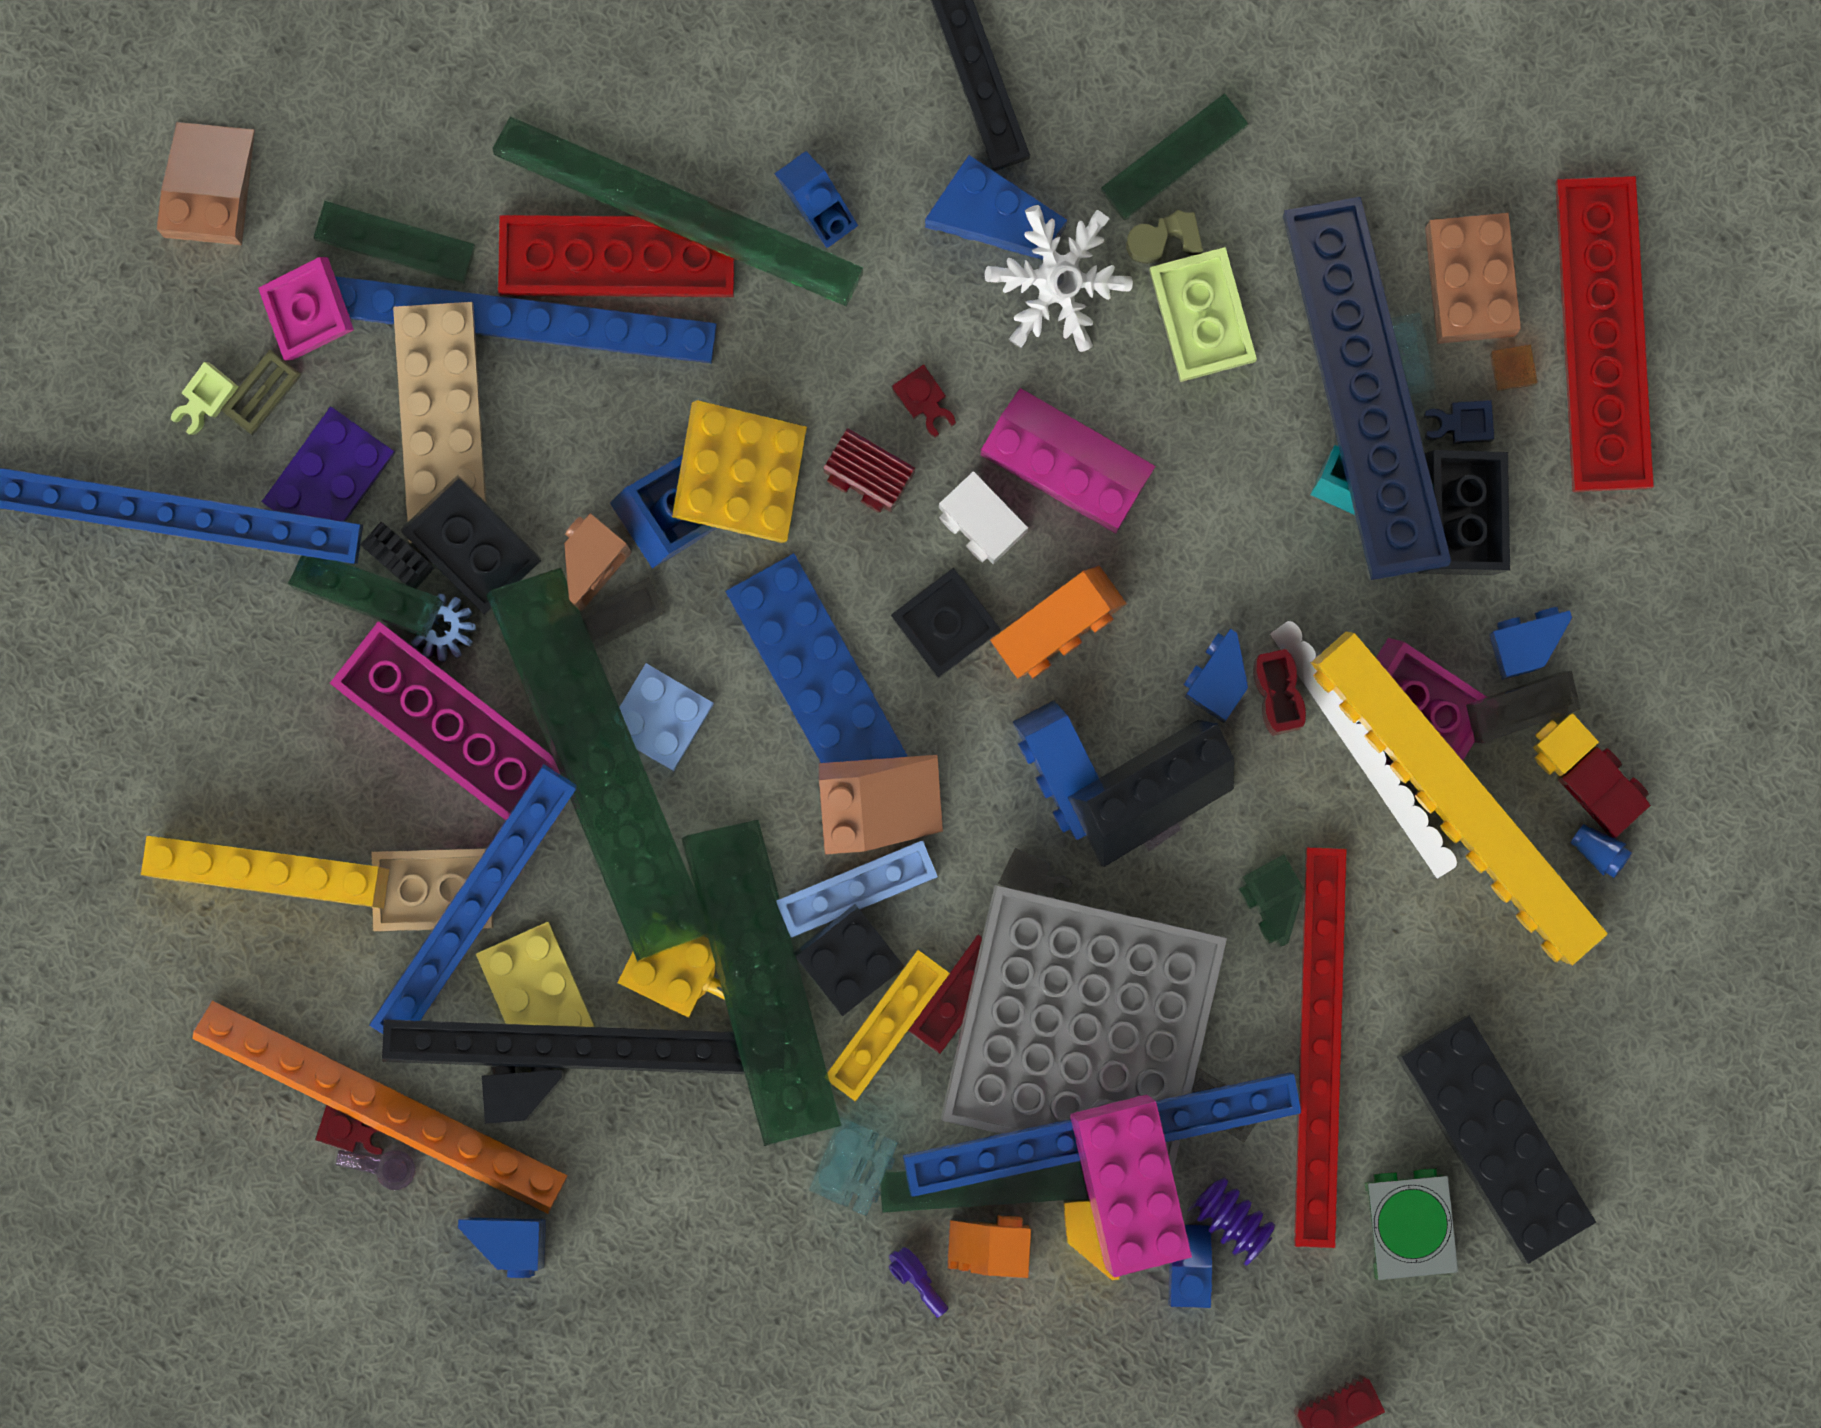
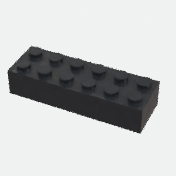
[1397,1015,1596,1264]

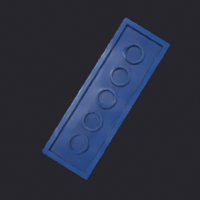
[725,553,908,763]

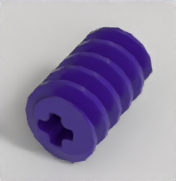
[1187,1177,1275,1266]

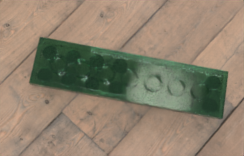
[681,820,842,1146]

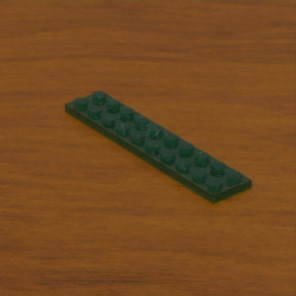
[486,567,712,962]

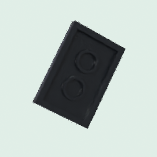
[401,475,541,615]

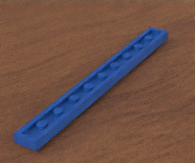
[335,276,717,364]
[0,468,363,564]
[903,1072,1301,1197]

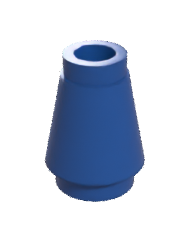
[1570,824,1632,878]

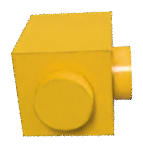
[1532,713,1599,776]

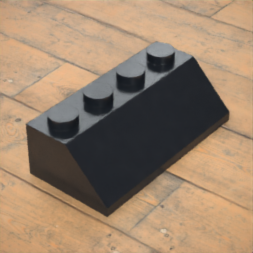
[1068,720,1234,867]

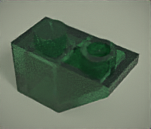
[1238,854,1304,948]

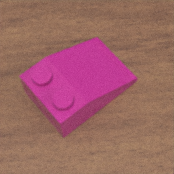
[1376,638,1498,761]

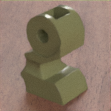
[1126,210,1203,264]

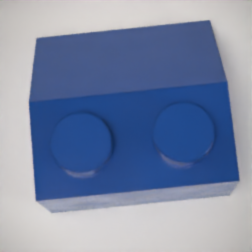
[458,1217,546,1278]

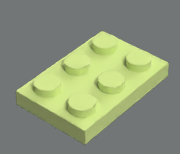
[1149,247,1257,382]

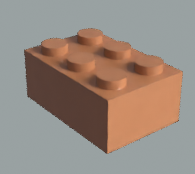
[1425,213,1521,344]

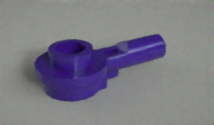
[888,1247,949,1318]

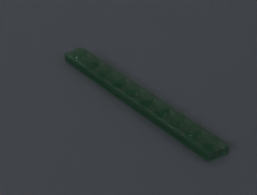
[493,116,863,307]

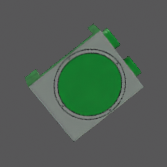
[1365,1168,1458,1280]

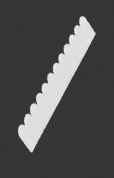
[1270,621,1457,879]

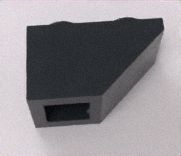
[482,1066,565,1124]

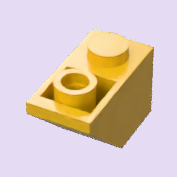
[1063,1200,1119,1280]

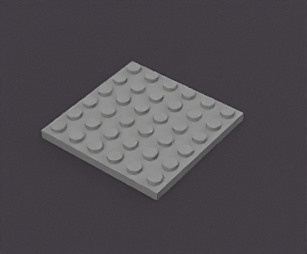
[940,885,1227,1171]

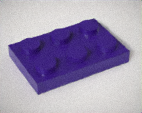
[261,406,395,522]

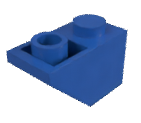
[774,151,858,248]
[1489,607,1572,680]
[1183,629,1248,723]

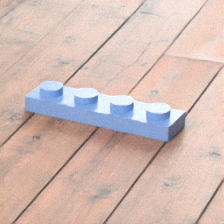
[776,840,938,938]

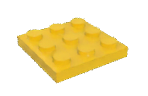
[672,400,807,543]

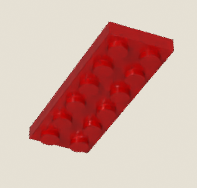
[498,215,735,297]

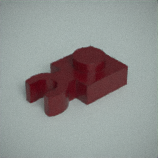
[891,364,956,438]
[315,1105,385,1155]

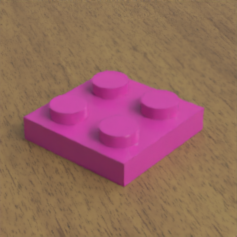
[258,257,354,361]

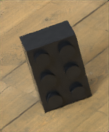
[1418,450,1510,575]

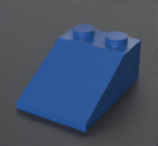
[610,455,717,569]

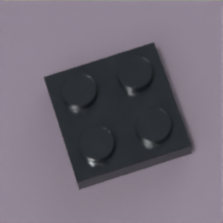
[891,568,1001,679]
[793,904,904,1016]

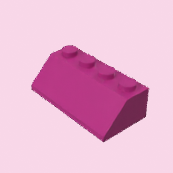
[981,388,1156,534]

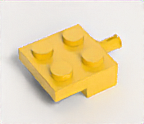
[617,911,735,1018]

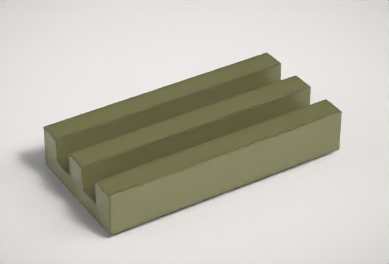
[221,350,301,436]

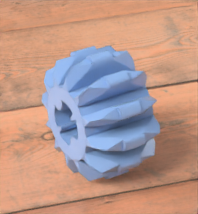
[408,594,476,662]

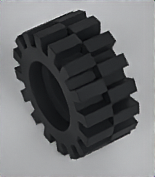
[360,522,434,591]

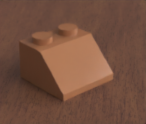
[564,513,632,612]

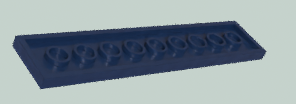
[1283,197,1451,580]

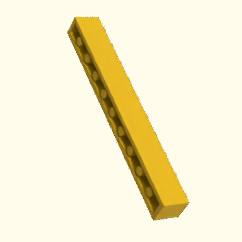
[1310,631,1608,966]

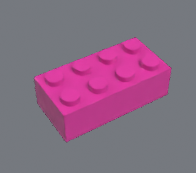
[1070,1094,1192,1278]

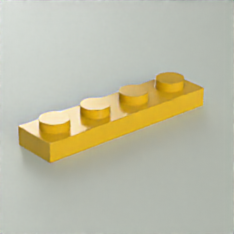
[824,950,950,1102]

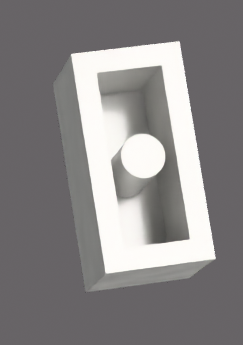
[939,471,1028,564]

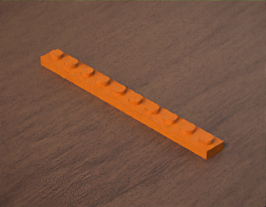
[192,1001,568,1214]

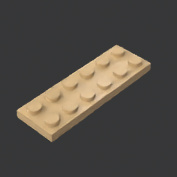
[393,302,487,543]

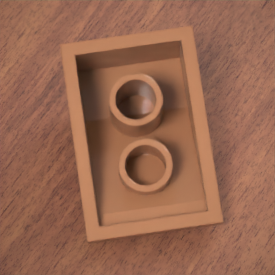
[157,122,255,245]
[819,755,943,854]

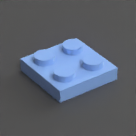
[605,663,714,771]

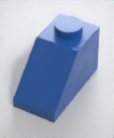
[1168,1225,1212,1308]

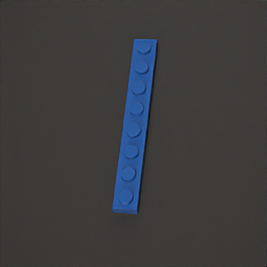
[369,764,577,1034]

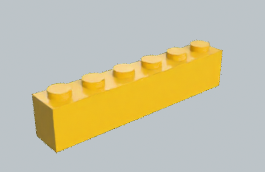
[141,836,389,909]

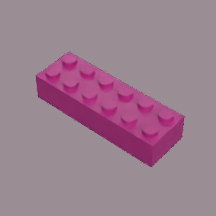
[329,621,570,820]

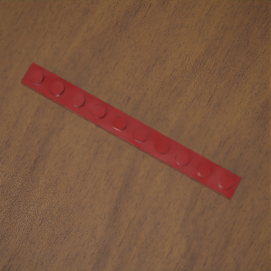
[1294,847,1347,1248]

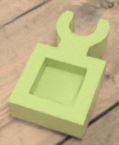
[171,362,239,435]

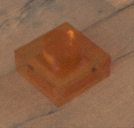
[1490,344,1538,392]

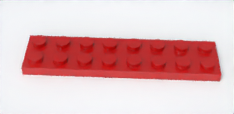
[1555,176,1654,492]

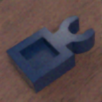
[1424,400,1494,444]

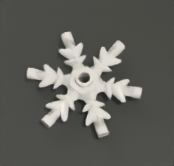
[985,205,1133,352]

